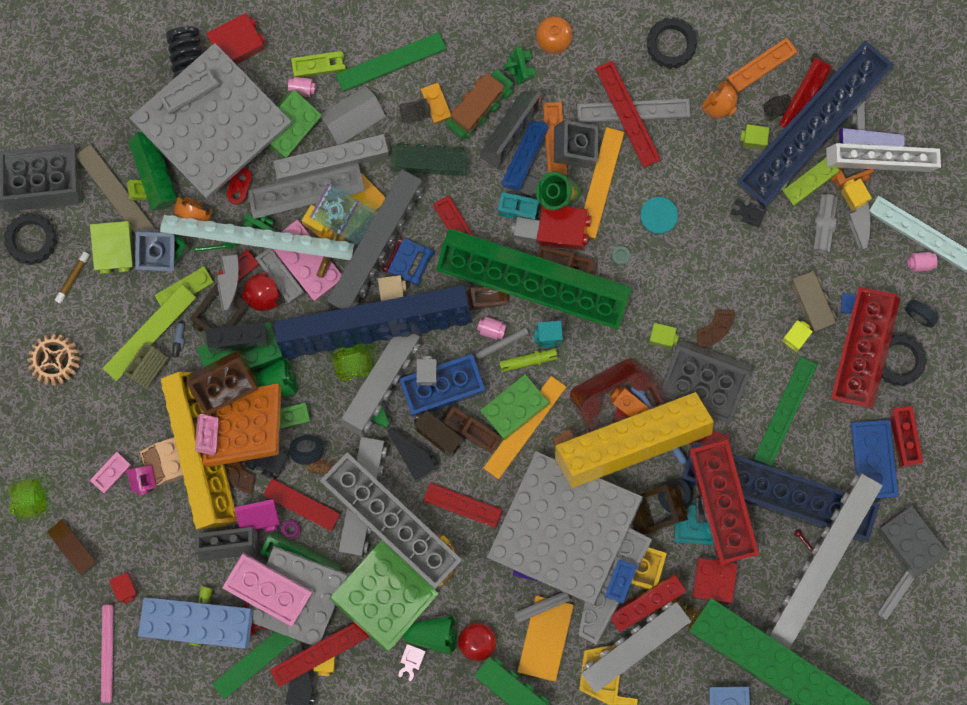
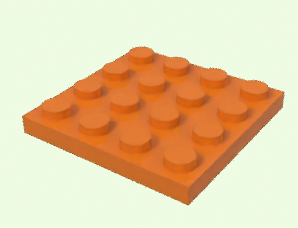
[202,383,281,467]

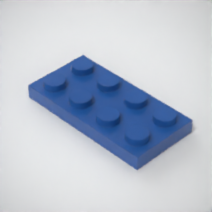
[850,420,898,499]

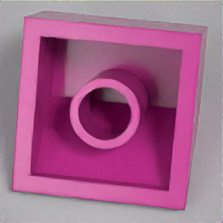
[234,499,281,534]

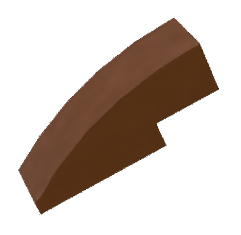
[536,245,598,275]
[466,287,509,311]
[440,406,502,454]
[47,519,98,575]

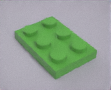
[480,374,550,440]

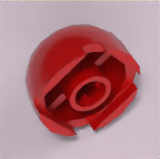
[243,272,278,311]
[458,623,497,662]

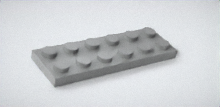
[248,163,365,219]

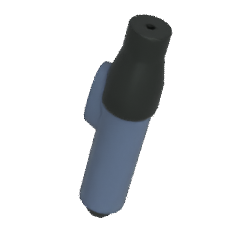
[172,321,184,358]

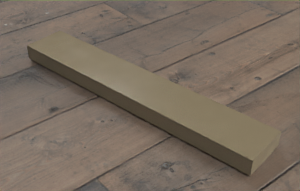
[76,144,155,235]

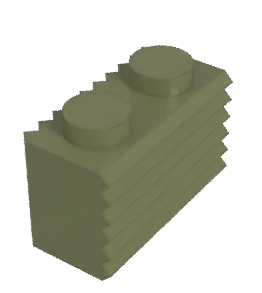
[123,343,168,390]

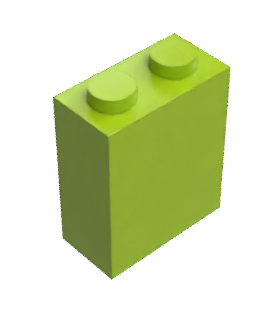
[90,221,135,274]

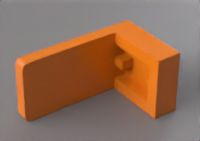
[830,168,874,189]
[609,386,650,417]

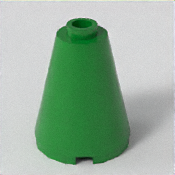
[536,172,581,210]
[254,358,298,397]
[402,615,457,655]

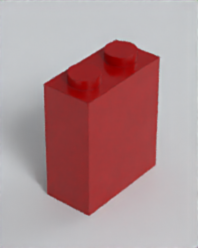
[206,13,266,64]
[537,205,592,251]

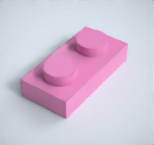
[195,414,219,455]
[90,452,132,494]

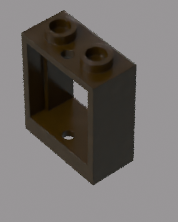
[190,282,250,332]
[414,410,463,458]
[635,483,688,535]

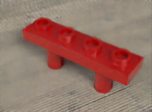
[611,574,686,632]

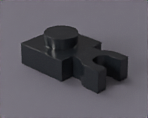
[730,199,767,228]

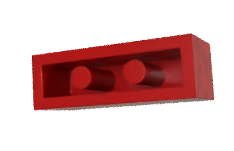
[889,406,923,468]

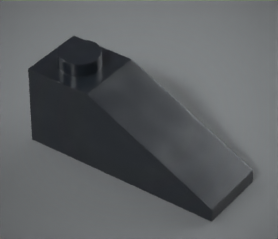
[387,428,438,482]
[285,645,316,705]

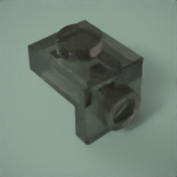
[762,94,791,122]
[399,98,431,123]

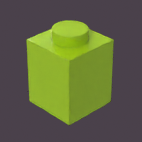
[740,124,769,150]
[648,323,679,350]

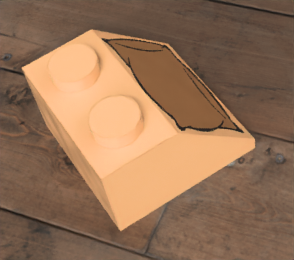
[140,437,184,487]

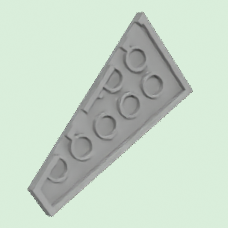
[579,528,652,645]

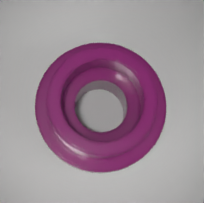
[281,520,301,540]

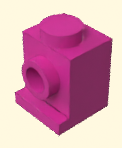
[125,465,156,495]

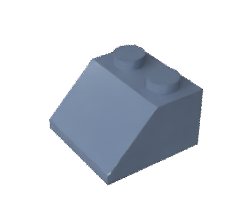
[135,228,175,271]

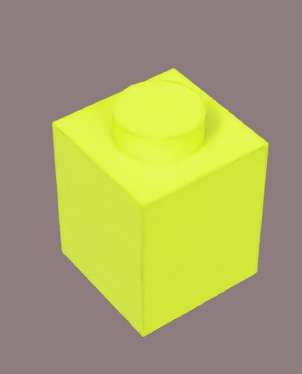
[782,320,813,353]

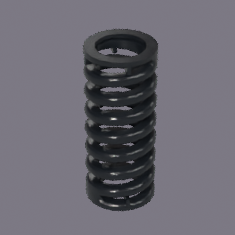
[166,26,203,79]

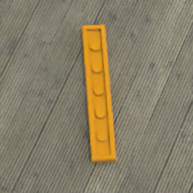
[584,127,624,239]
[483,376,566,480]

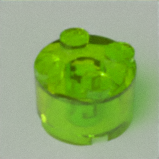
[330,344,373,382]
[8,478,47,520]

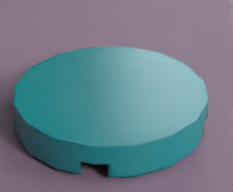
[640,197,678,235]

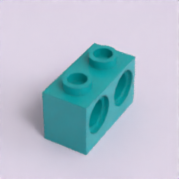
[497,192,539,220]
[533,321,563,348]

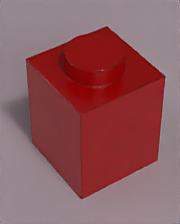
[109,573,138,605]

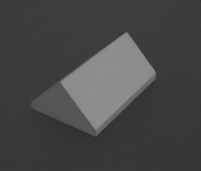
[320,86,386,145]

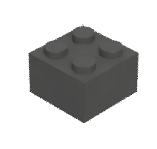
[553,120,598,168]

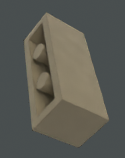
[790,271,837,335]

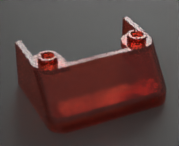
[570,359,664,433]

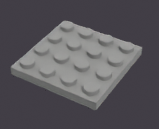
[249,546,347,645]

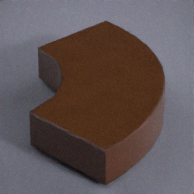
[697,310,735,348]
[224,461,255,494]

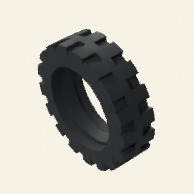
[646,17,697,69]
[4,213,57,265]
[882,334,927,386]

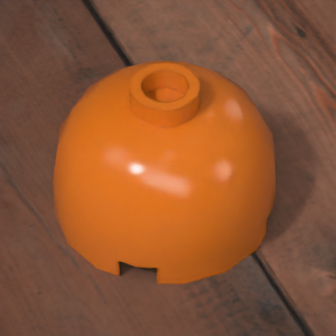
[536,16,573,54]
[701,81,738,119]
[174,195,213,221]

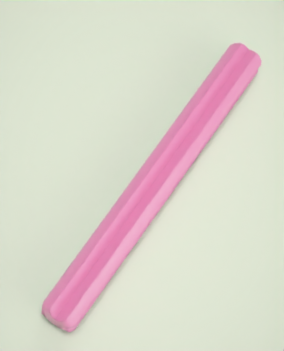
[101,605,113,703]

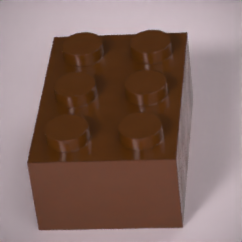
[187,350,258,415]

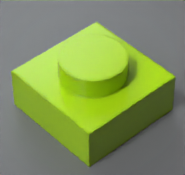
[127,180,147,201]

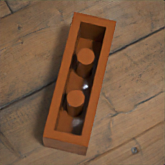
[451,73,504,134]

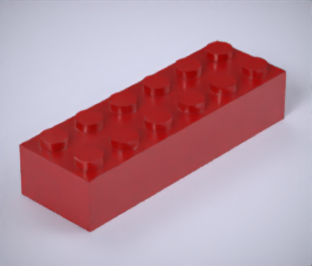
[831,287,901,410]
[688,440,759,565]

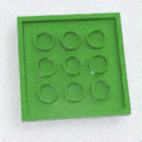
[329,540,438,652]

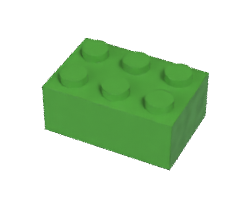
[267,90,322,158]

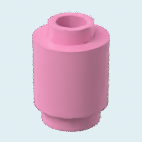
[288,77,316,98]
[907,252,937,272]
[477,316,506,340]

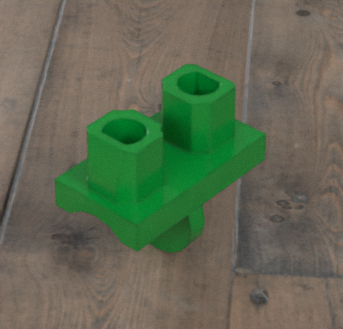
[503,46,536,85]
[242,213,276,232]

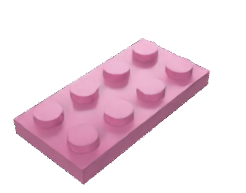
[273,220,342,302]
[222,553,312,627]

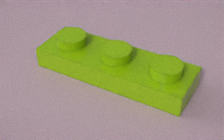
[783,157,841,206]
[155,267,214,306]

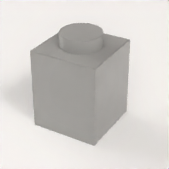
[511,217,540,243]
[417,356,436,386]

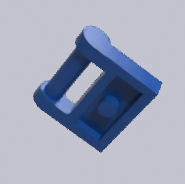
[388,238,435,286]

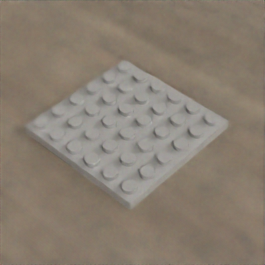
[130,43,292,200]
[487,452,643,606]

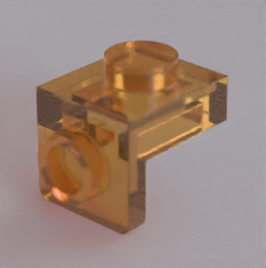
[307,460,332,474]

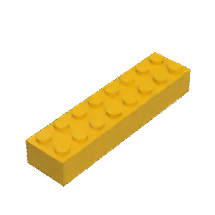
[161,372,238,529]
[555,392,714,489]

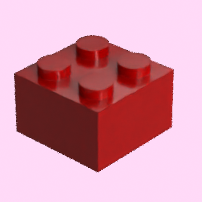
[691,558,738,604]

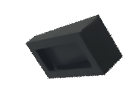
[695,498,707,523]

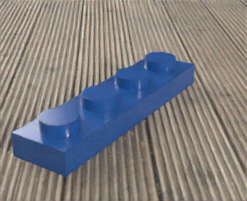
[501,121,549,190]

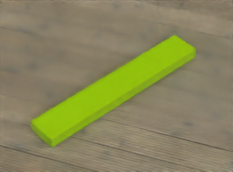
[102,284,196,381]

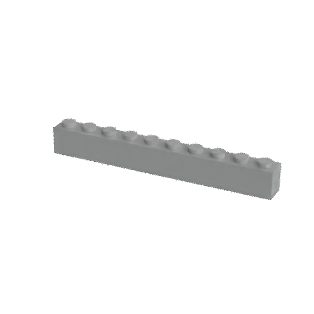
[765,472,883,649]

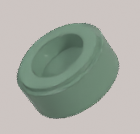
[611,246,631,266]

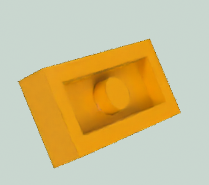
[421,83,451,124]

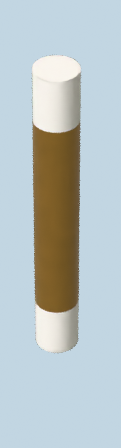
[54,251,90,304]

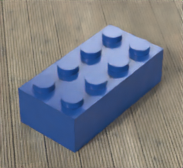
[399,354,485,418]

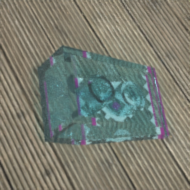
[310,184,377,246]

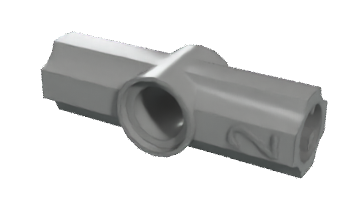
[813,194,838,253]

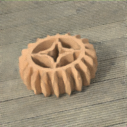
[27,334,80,386]

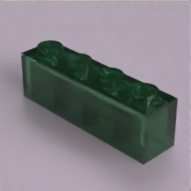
[391,143,468,176]

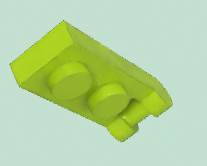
[291,51,346,77]

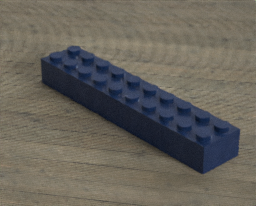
[737,41,894,209]
[274,285,473,359]
[680,442,880,543]

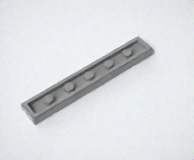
[577,99,691,123]

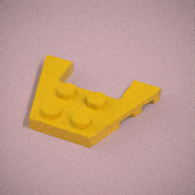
[579,645,638,705]

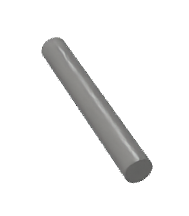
[475,327,529,360]

